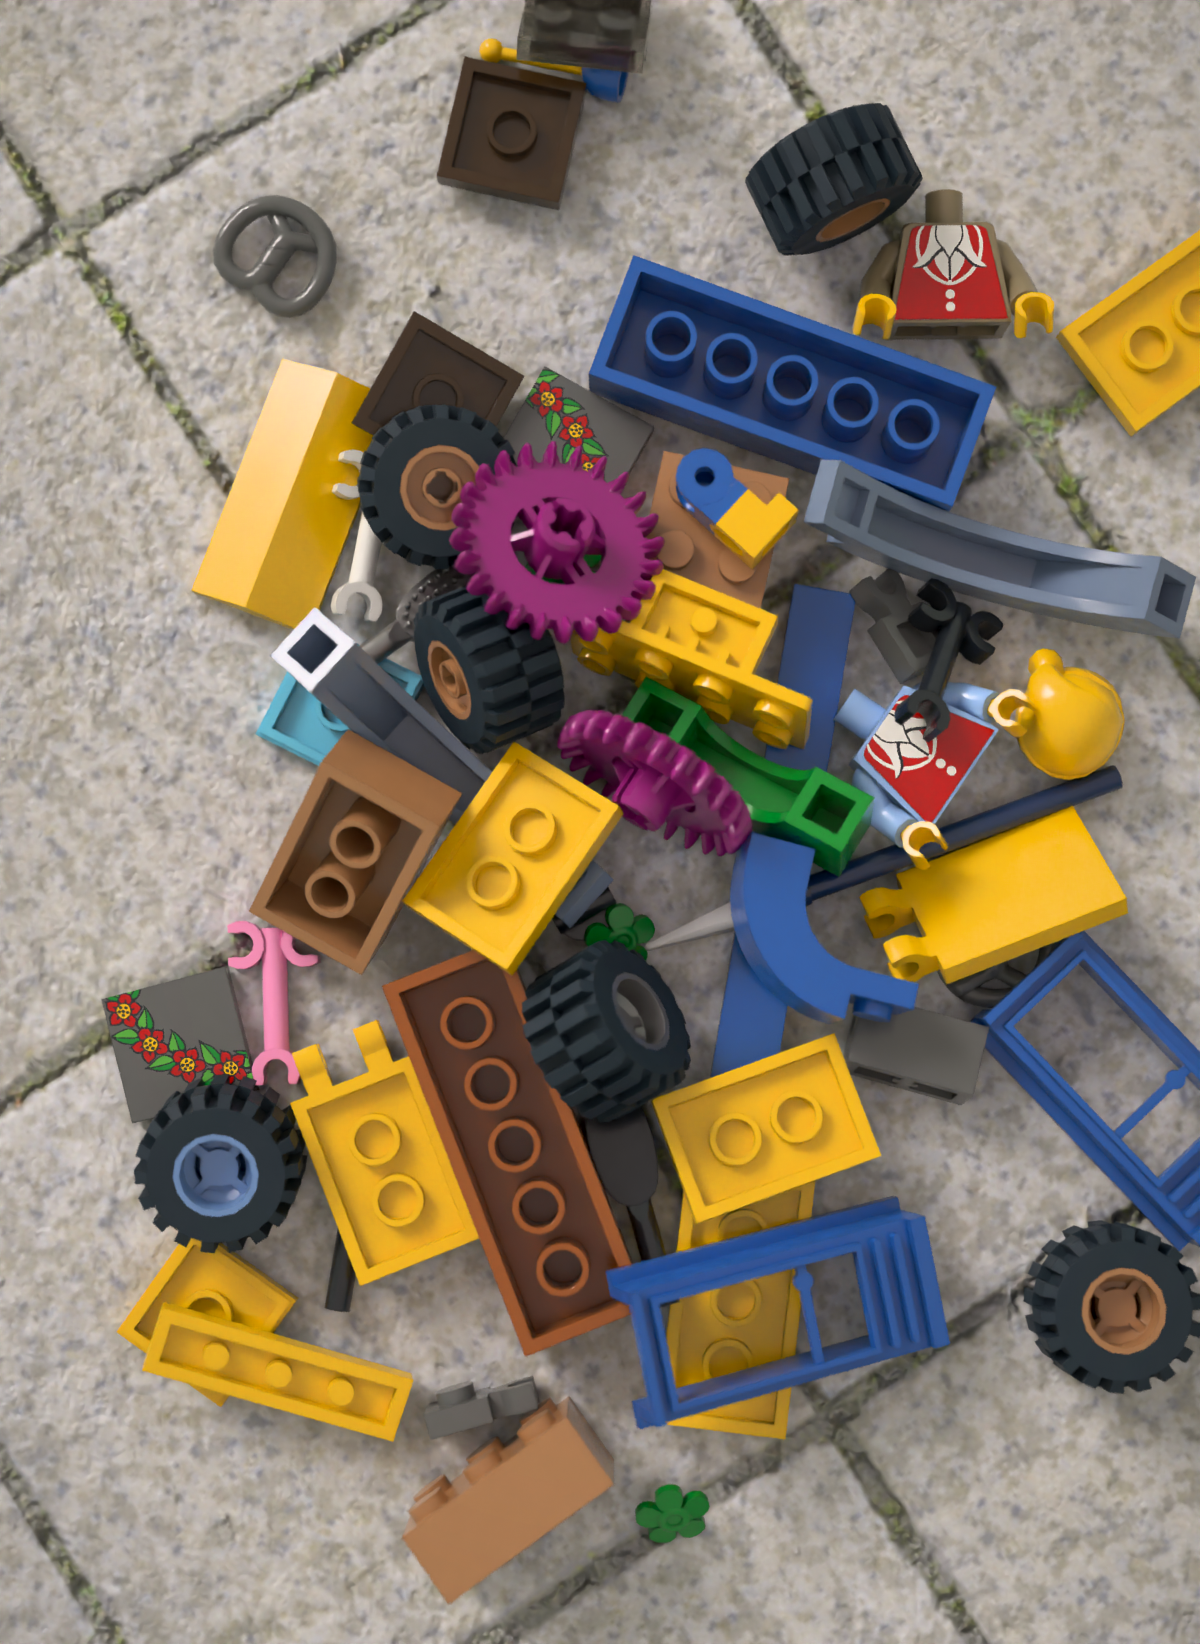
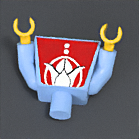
[833,682,1037,870]

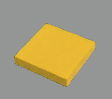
[117,1238,298,1407]

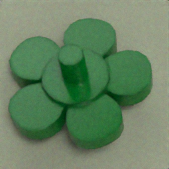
[584,903,655,961]
[635,1484,710,1543]

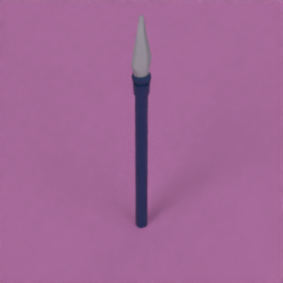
[645,765,1123,951]

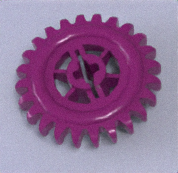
[449,441,665,644]
[557,710,752,857]

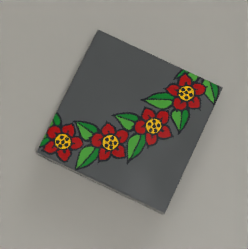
[504,366,654,483]
[101,967,259,1124]

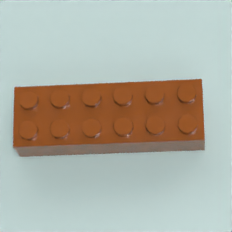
[382,950,634,1357]

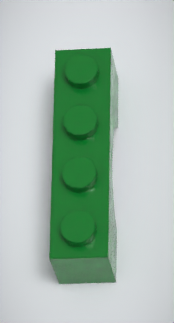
[622,677,874,877]

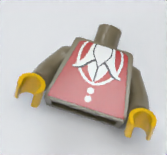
[852,189,1054,340]

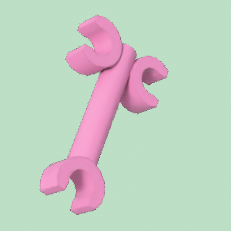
[227,921,321,1085]

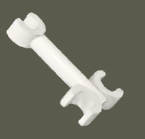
[331,449,383,622]

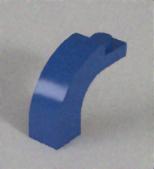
[730,833,919,1024]

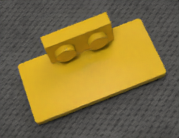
[570,569,813,749]

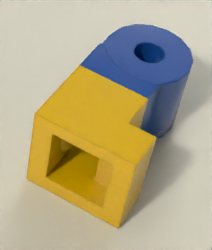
[676,448,799,570]

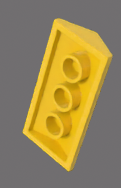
[191,359,373,630]

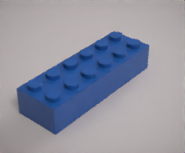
[589,255,996,512]

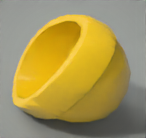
[1014,648,1125,780]

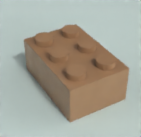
[625,451,789,623]
[249,729,463,975]
[402,1396,614,1605]

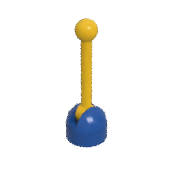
[479,38,630,103]

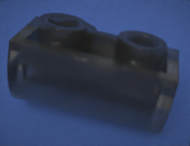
[516,0,653,74]

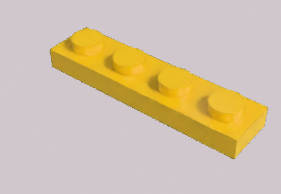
[142,1302,414,1442]

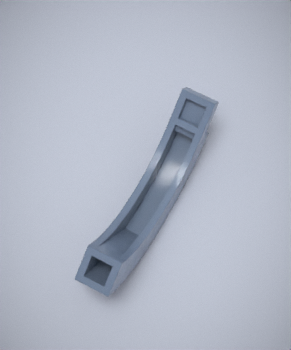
[804,459,1196,639]
[270,607,614,928]

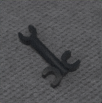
[894,578,1004,743]

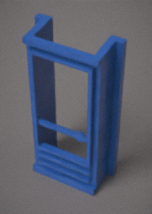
[969,931,1200,1251]
[606,1196,950,1429]

